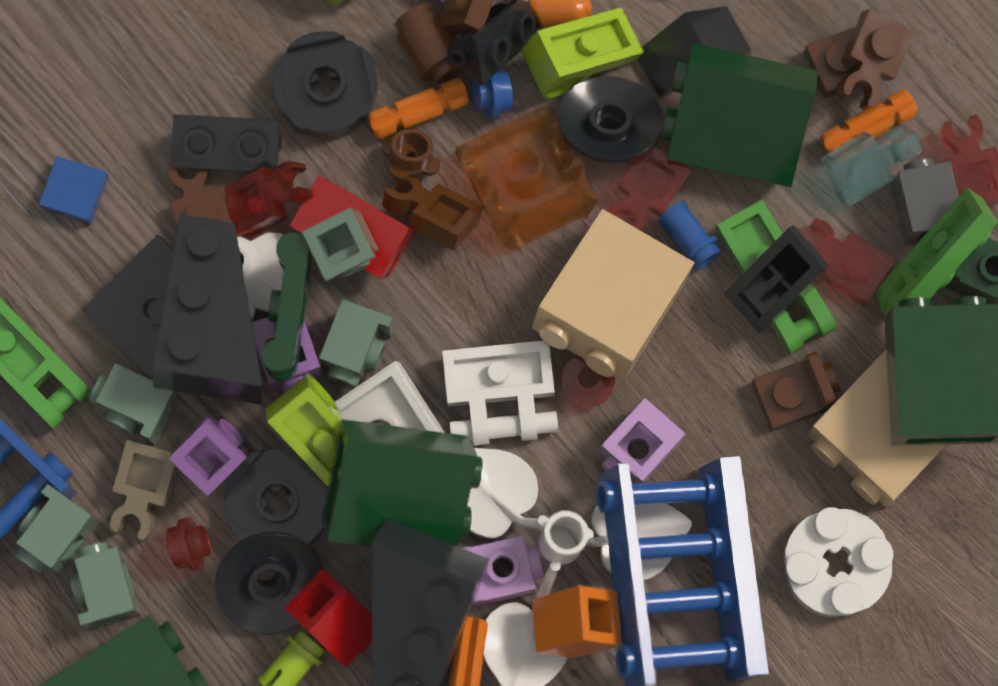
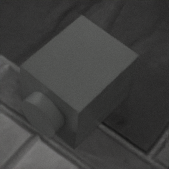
[891,158,959,245]

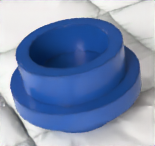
[471,71,513,120]

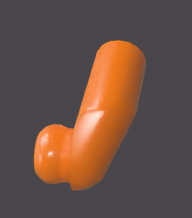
[529,0,592,29]

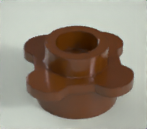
[382,129,440,181]

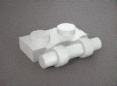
[442,340,558,446]

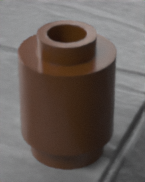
[395,3,463,84]

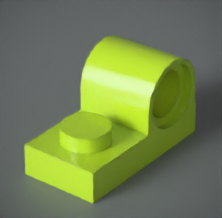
[521,7,644,99]
[265,373,343,486]

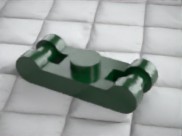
[262,233,312,382]

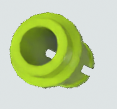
[257,629,326,686]

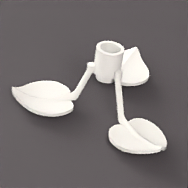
[467,448,692,686]

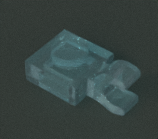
[820,125,923,207]

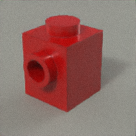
[284,569,372,668]

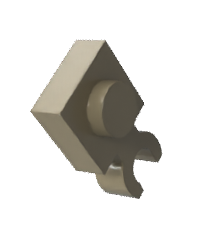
[110,439,178,540]

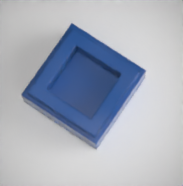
[39,156,109,225]

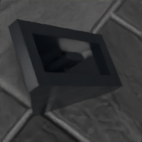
[637,6,752,99]
[724,225,830,333]

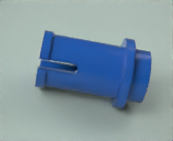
[657,201,721,271]

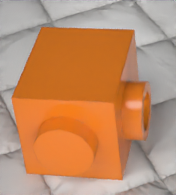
[532,585,622,658]

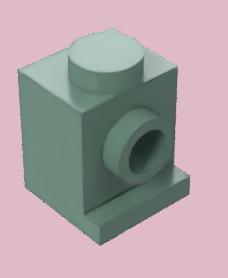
[302,207,379,281]
[319,299,395,389]
[89,363,179,446]
[14,484,99,575]
[70,542,141,631]

